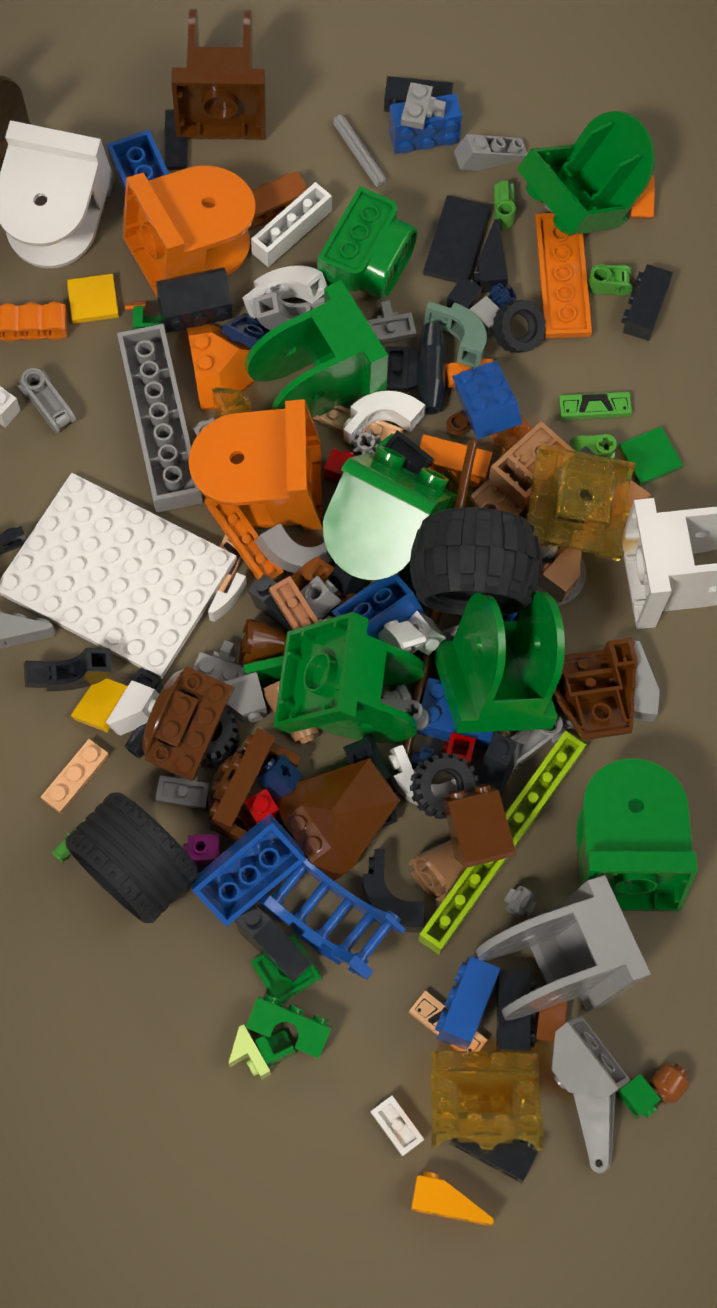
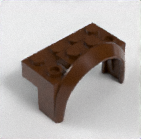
[142,666,235,781]
[208,728,301,842]

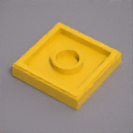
[67,274,119,324]
[70,678,128,733]

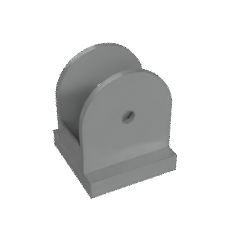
[476,875,651,1020]

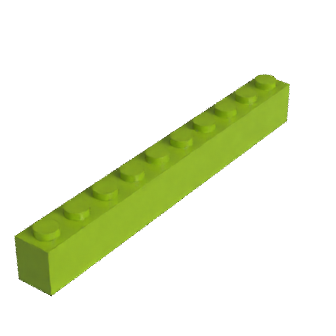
[418,731,586,956]

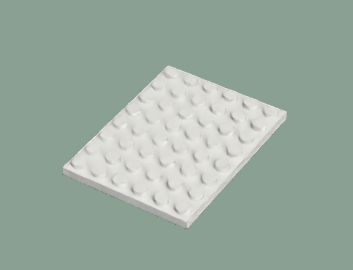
[0,473,237,679]

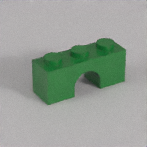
[245,994,332,1059]

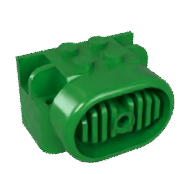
[317,186,418,300]

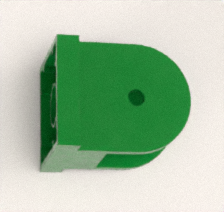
[245,280,388,418]
[433,591,565,733]
[273,612,424,742]
[576,758,698,911]

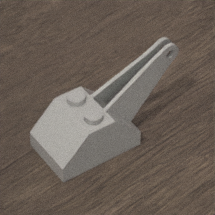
[552,1015,631,1173]

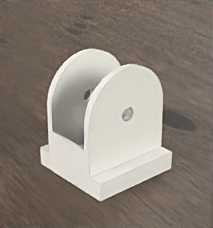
[0,120,115,268]
[621,498,717,629]

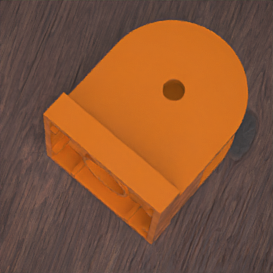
[123,166,255,297]
[189,399,323,531]

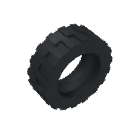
[492,300,546,353]

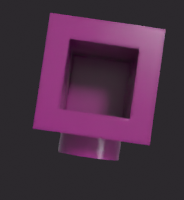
[183,834,220,866]

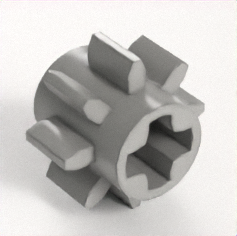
[352,430,381,455]
[504,886,537,918]

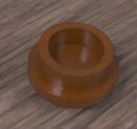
[446,413,470,436]

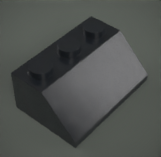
[156,267,233,333]

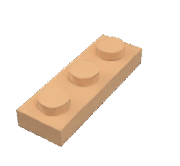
[41,739,109,814]

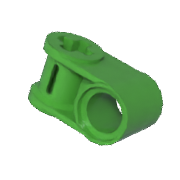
[587,264,632,296]
[570,434,617,464]

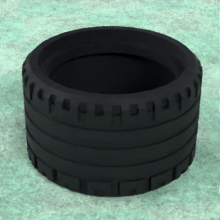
[66,792,198,923]

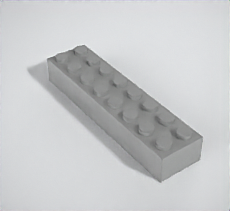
[117,324,203,513]

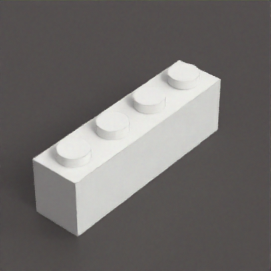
[251,182,332,267]

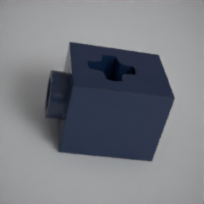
[257,754,303,799]

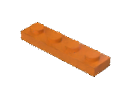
[207,502,284,580]

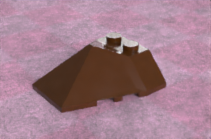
[553,637,638,741]
[276,758,400,881]

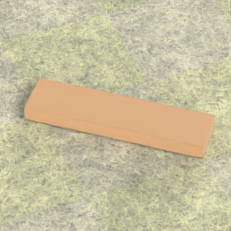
[312,405,404,444]

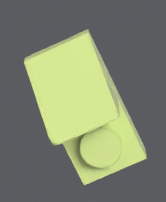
[229,1024,271,1079]

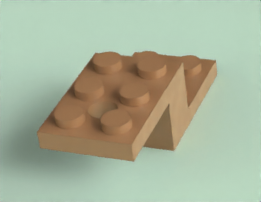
[471,421,576,516]

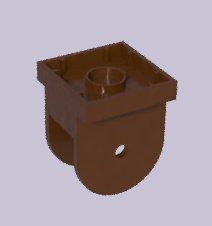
[171,9,266,140]

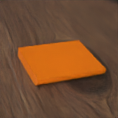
[125,301,146,310]

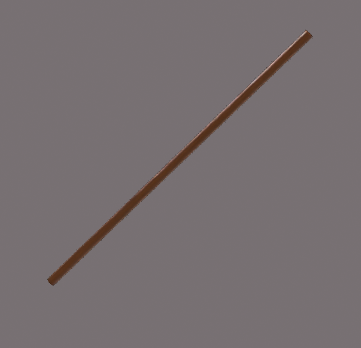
[393,440,478,801]

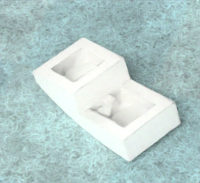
[208,573,247,622]

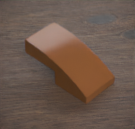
[291,556,335,591]
[535,1001,567,1043]

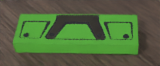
[559,392,632,420]

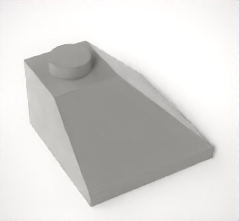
[224,672,267,723]

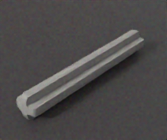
[333,114,386,187]

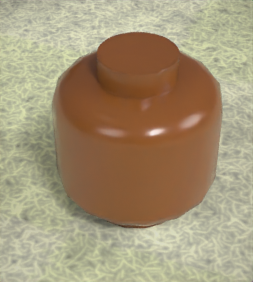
[650,1064,689,1104]

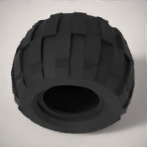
[410,507,542,616]

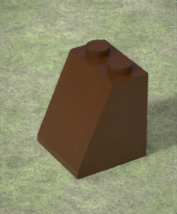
[443,784,517,868]

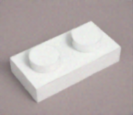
[370,1096,424,1157]

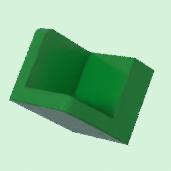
[133,306,162,330]
[255,1030,296,1068]

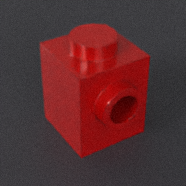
[324,448,356,483]
[441,732,476,766]
[245,788,281,824]

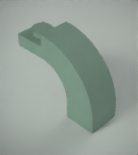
[424,302,487,368]

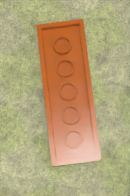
[535,213,592,339]

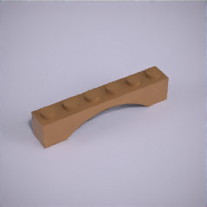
[538,478,651,603]

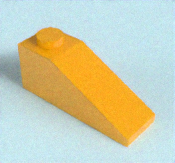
[411,1172,494,1226]

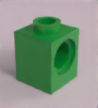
[616,1074,661,1119]

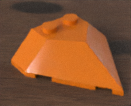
[187,324,256,411]

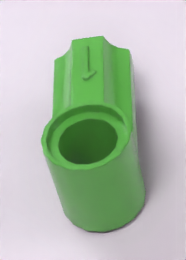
[494,181,516,230]

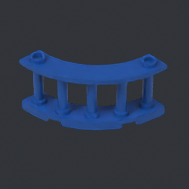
[256,853,406,979]

